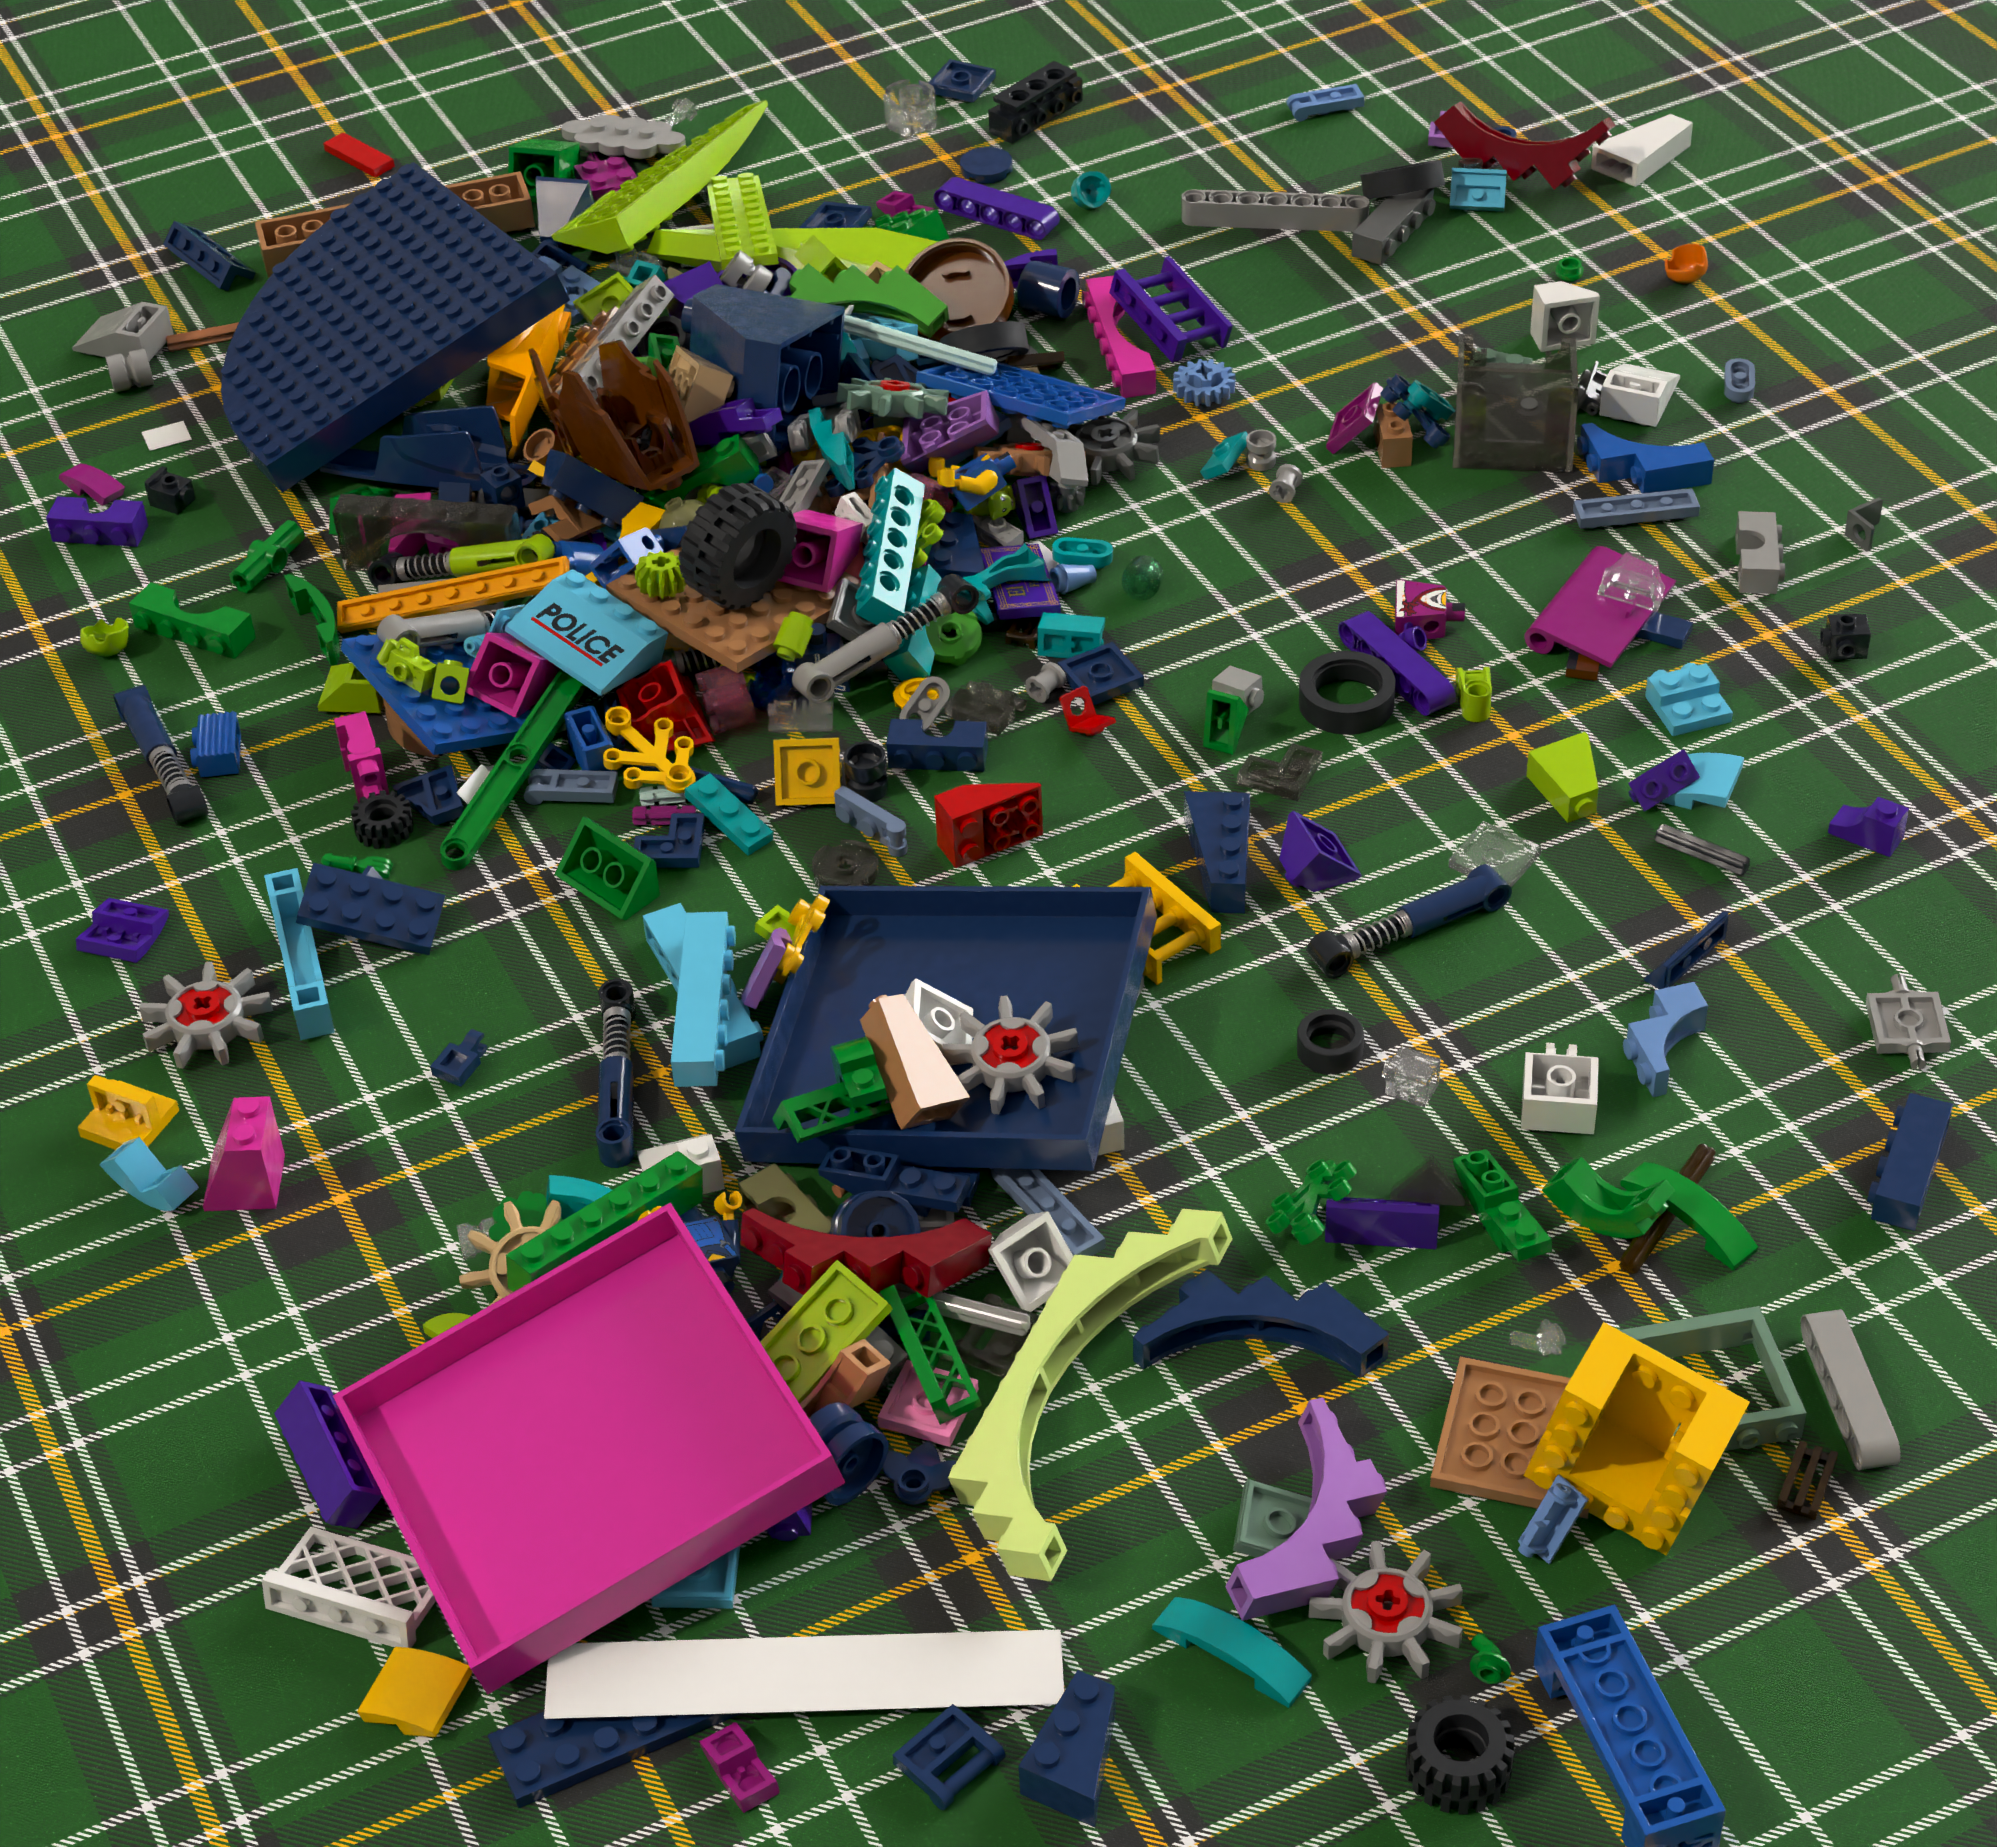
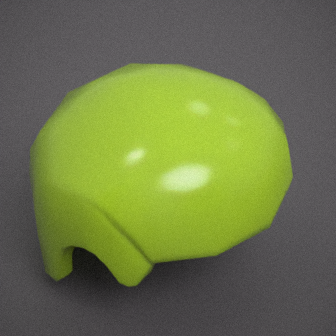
[80,618,129,656]

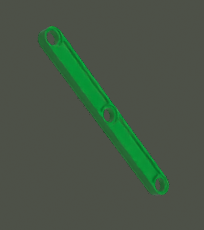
[440,669,587,870]

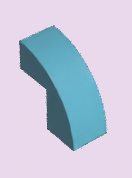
[99,1137,199,1211]

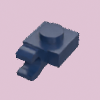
[430,1029,488,1087]

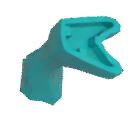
[963,543,1052,625]

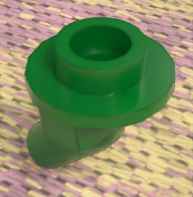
[1470,1633,1511,1684]

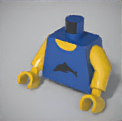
[928,451,1017,511]

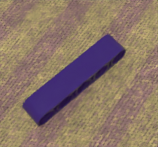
[933,177,1060,240]
[1338,611,1456,716]

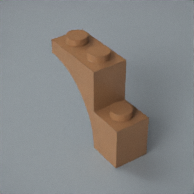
[800,1339,891,1418]

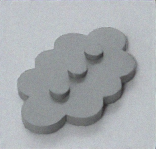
[561,115,686,159]

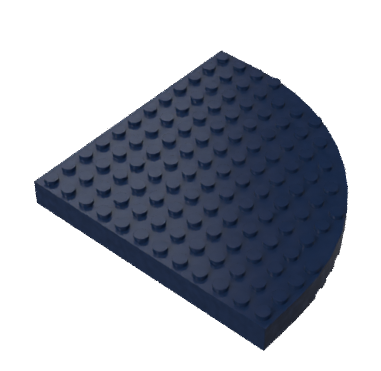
[221,162,570,493]

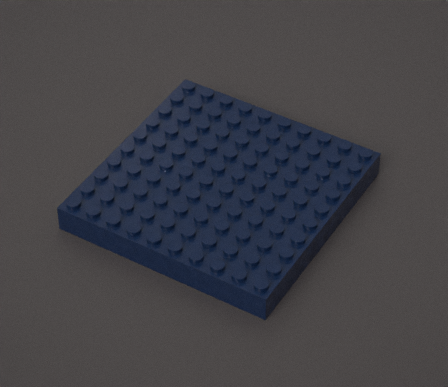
[735,886,1157,1171]

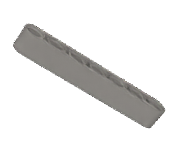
[1181,189,1370,232]

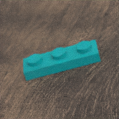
[685,773,774,856]

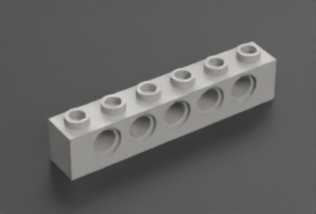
[555,275,674,400]

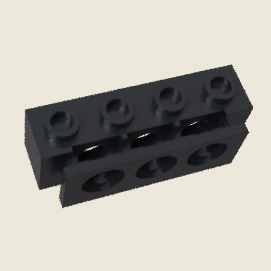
[988,61,1083,144]

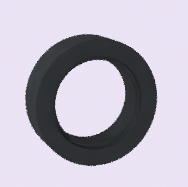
[1360,160,1445,199]
[940,321,1029,365]
[1299,651,1395,735]

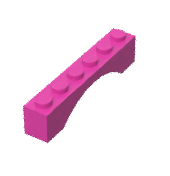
[1082,275,1156,398]

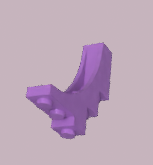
[1225,1397,1387,1621]

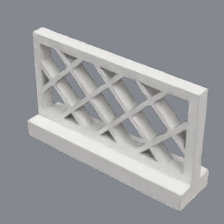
[262,1527,436,1648]

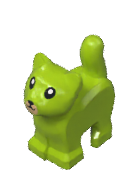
[964,485,1016,520]

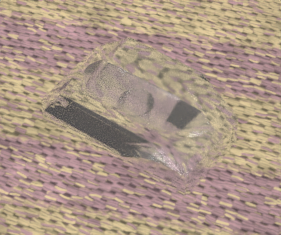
[1597,552,1666,612]

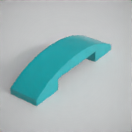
[1152,1597,1312,1708]

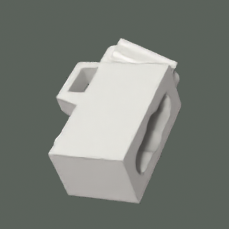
[834,492,873,545]

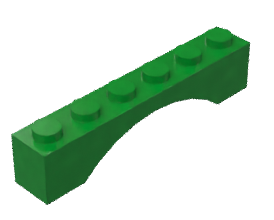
[506,1151,703,1292]

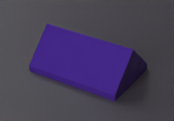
[1325,1197,1439,1249]

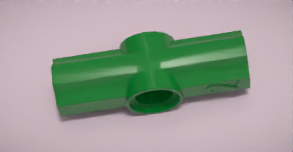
[229,520,305,593]

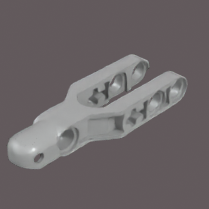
[787,403,863,453]

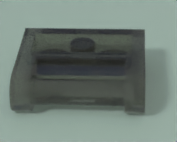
[955,1294,1040,1378]

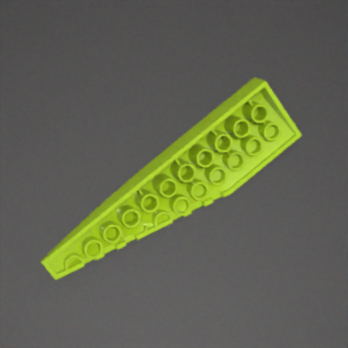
[551,100,768,254]
[646,228,938,274]

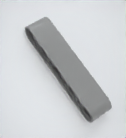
[1801,1309,1901,1470]

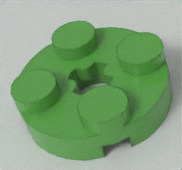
[925,611,982,666]

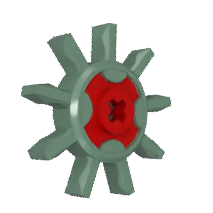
[837,378,949,419]

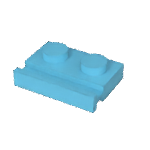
[1450,168,1507,211]

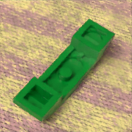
[284,574,340,666]
[1620,1162,1758,1271]

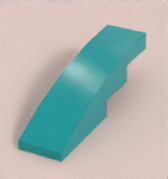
[808,407,855,490]

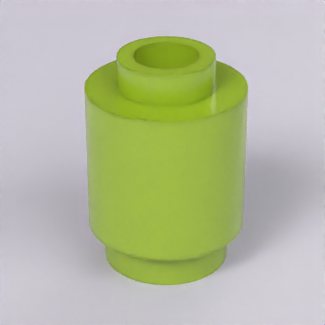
[773,611,814,661]

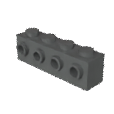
[1352,188,1436,265]

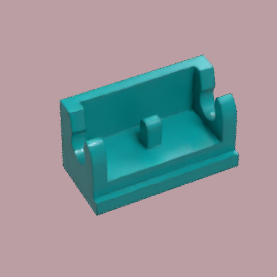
[1038,612,1105,658]

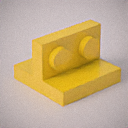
[773,738,842,806]
[77,1075,179,1150]

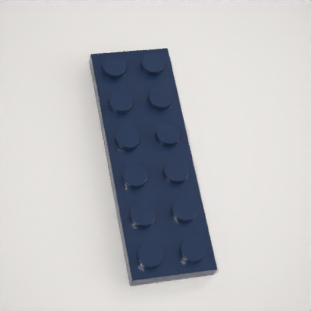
[487,1711,742,1809]

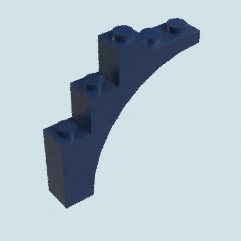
[1133,1269,1389,1378]

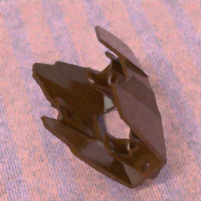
[528,341,700,491]

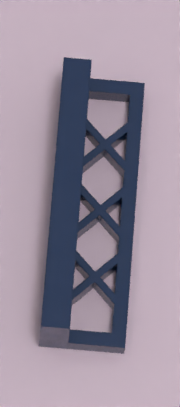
[163,221,256,291]

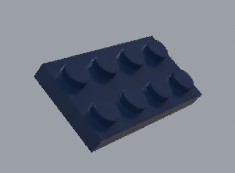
[296,862,445,955]

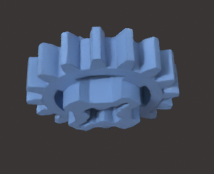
[1173,359,1235,407]

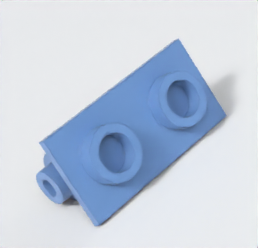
[1518,1474,1589,1564]

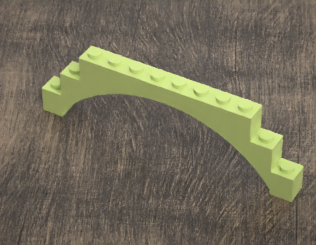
[948,1209,1232,1581]

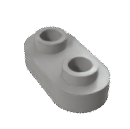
[899,676,950,733]

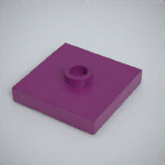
[1326,382,1383,454]

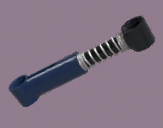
[113,684,208,825]
[1306,864,1512,979]
[595,979,636,1168]

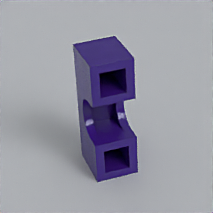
[46,496,148,547]

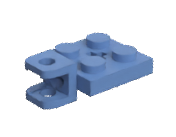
[538,256,600,325]

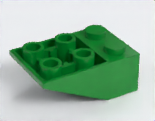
[865,208,950,242]

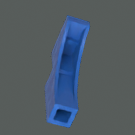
[1577,423,1714,493]

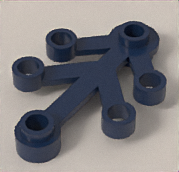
[1380,373,1451,449]
[790,436,905,498]

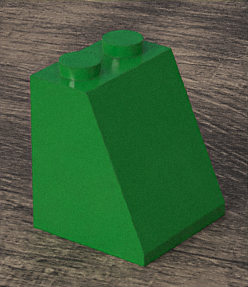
[508,139,580,203]

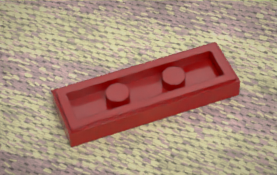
[323,132,395,178]

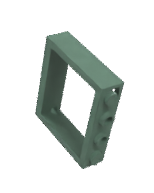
[1619,1306,1806,1451]

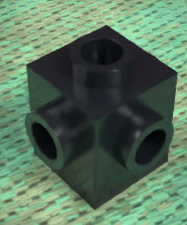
[1820,614,1871,660]

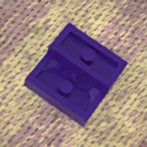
[76,898,169,963]

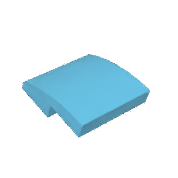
[1661,752,1744,810]

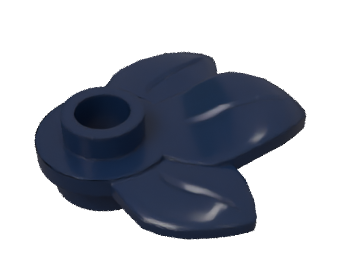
[883,1441,957,1505]

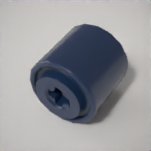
[1017,261,1080,318]

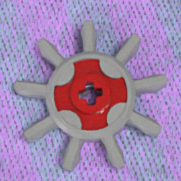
[139,962,273,1069]
[942,995,1079,1114]
[1309,1541,1463,1683]

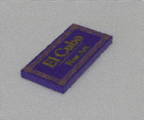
[980,544,1061,620]

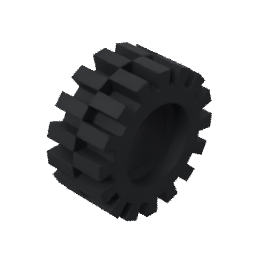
[351,790,414,849]

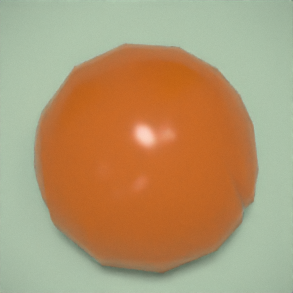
[1665,244,1708,284]

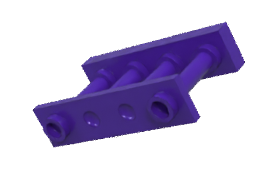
[1109,256,1233,363]

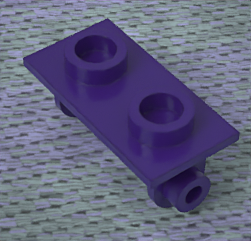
[1628,749,1700,811]

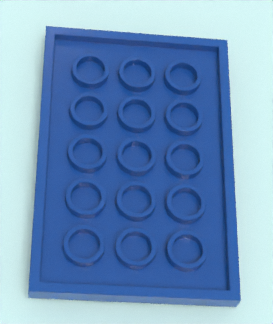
[916,362,1126,429]
[340,634,531,755]

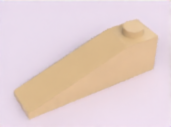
[667,345,735,422]

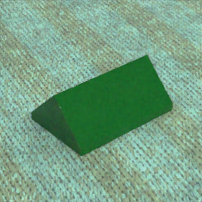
[554,816,660,920]

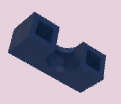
[886,719,988,772]

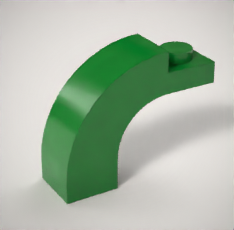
[830,1036,888,1108]
[1542,1156,1675,1238]

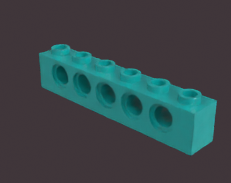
[855,468,925,625]

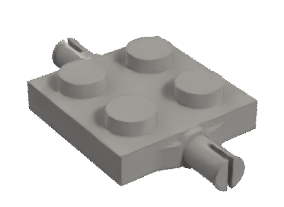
[1866,974,1951,1070]

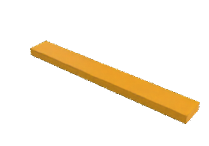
[337,556,570,633]

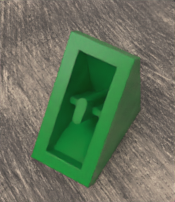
[1203,689,1249,755]

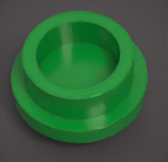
[1555,257,1584,282]

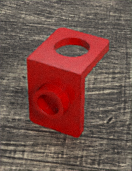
[1059,686,1116,736]

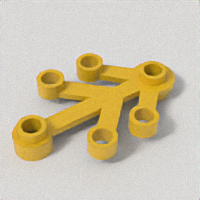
[603,706,696,793]
[773,894,830,985]

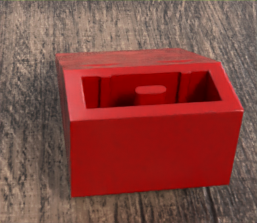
[934,783,1043,868]

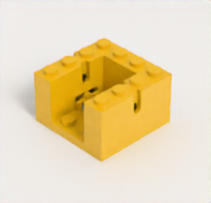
[1523,1322,1750,1555]

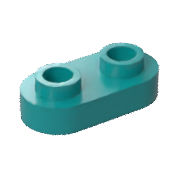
[1407,380,1455,421]
[1052,537,1113,569]

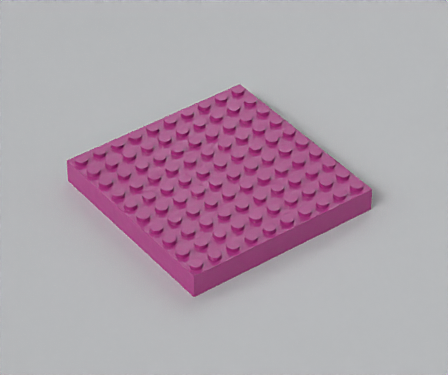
[333,1202,845,1695]

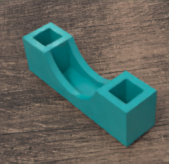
[883,564,942,682]

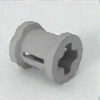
[1269,464,1303,503]
[1025,662,1066,703]

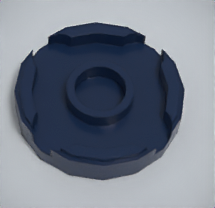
[960,147,1013,184]

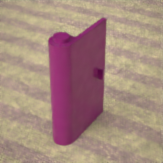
[1524,546,1676,668]

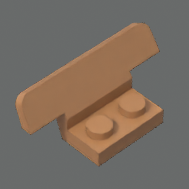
[528,495,606,542]

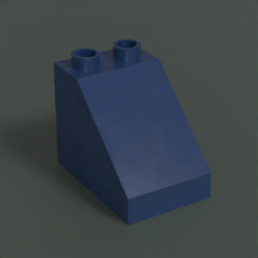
[681,284,845,462]

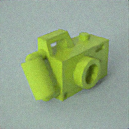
[376,637,437,693]

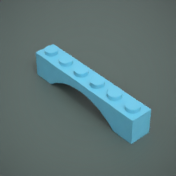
[264,868,335,1040]

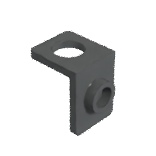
[1844,497,1883,552]

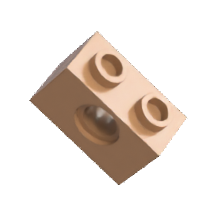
[1373,402,1413,468]

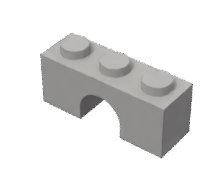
[1735,511,1785,594]

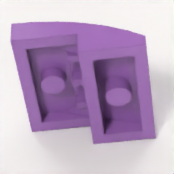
[741,927,792,1009]

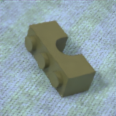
[738,1163,832,1234]

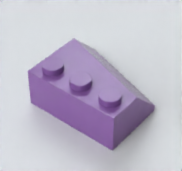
[901,390,999,475]

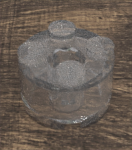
[883,80,937,139]

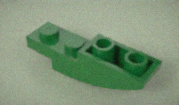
[1453,1149,1552,1262]

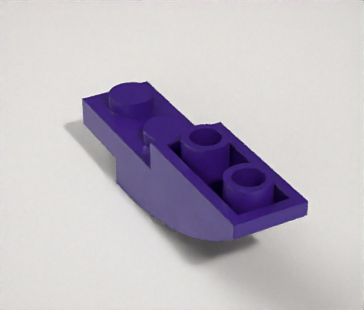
[672,398,783,448]

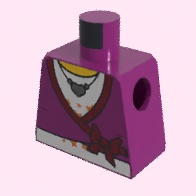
[1395,580,1465,639]

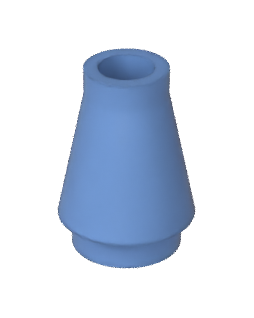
[1049,564,1097,594]

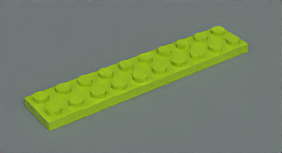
[706,173,779,270]

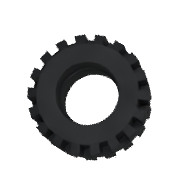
[1405,1695,1515,1815]

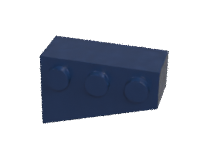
[926,512,985,579]
[1019,1670,1116,1828]

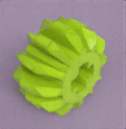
[635,550,687,599]

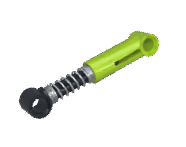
[368,534,555,588]

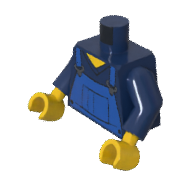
[638,1191,742,1294]

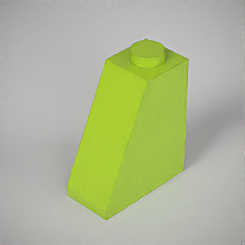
[1526,732,1599,823]

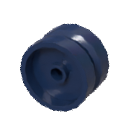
[830,1190,921,1237]
[809,1402,888,1506]

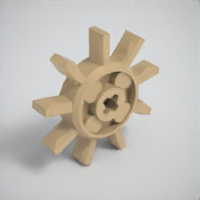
[459,1200,561,1306]

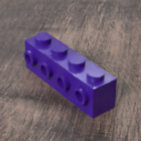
[274,1380,383,1529]

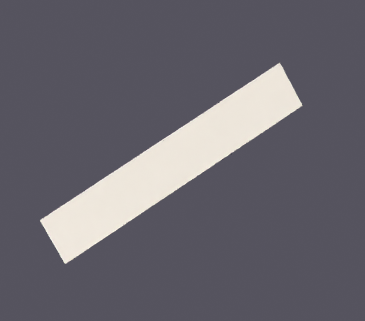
[544,1630,1064,1719]

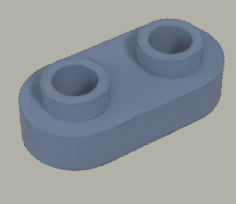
[1724,358,1755,403]

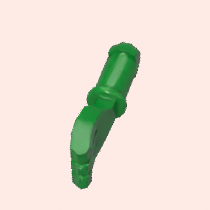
[321,853,393,878]

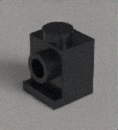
[144,466,196,515]

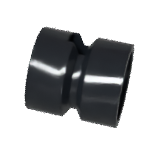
[843,741,888,802]

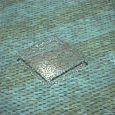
[1449,821,1541,887]

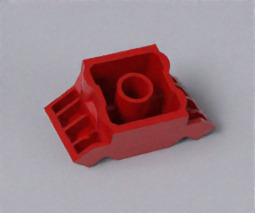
[616,659,716,754]

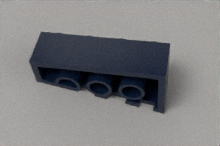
[1184,791,1250,914]

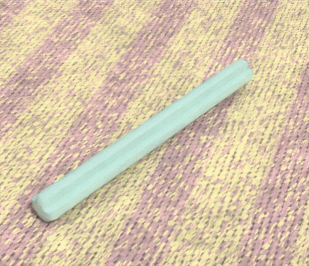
[843,314,997,376]

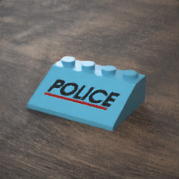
[505,569,668,696]

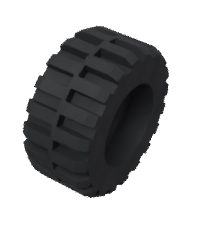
[679,483,797,610]

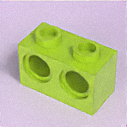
[794,235,848,283]

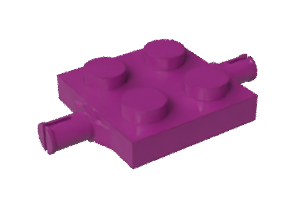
[573,153,637,200]

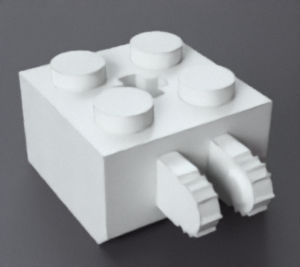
[1521,1043,1598,1134]

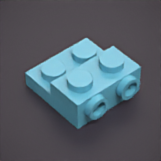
[1645,663,1733,736]

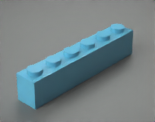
[643,903,764,1069]
[671,912,736,1087]

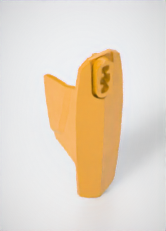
[486,304,571,459]

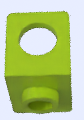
[431,660,470,704]

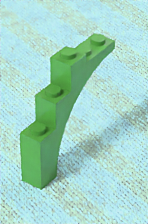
[786,263,949,338]

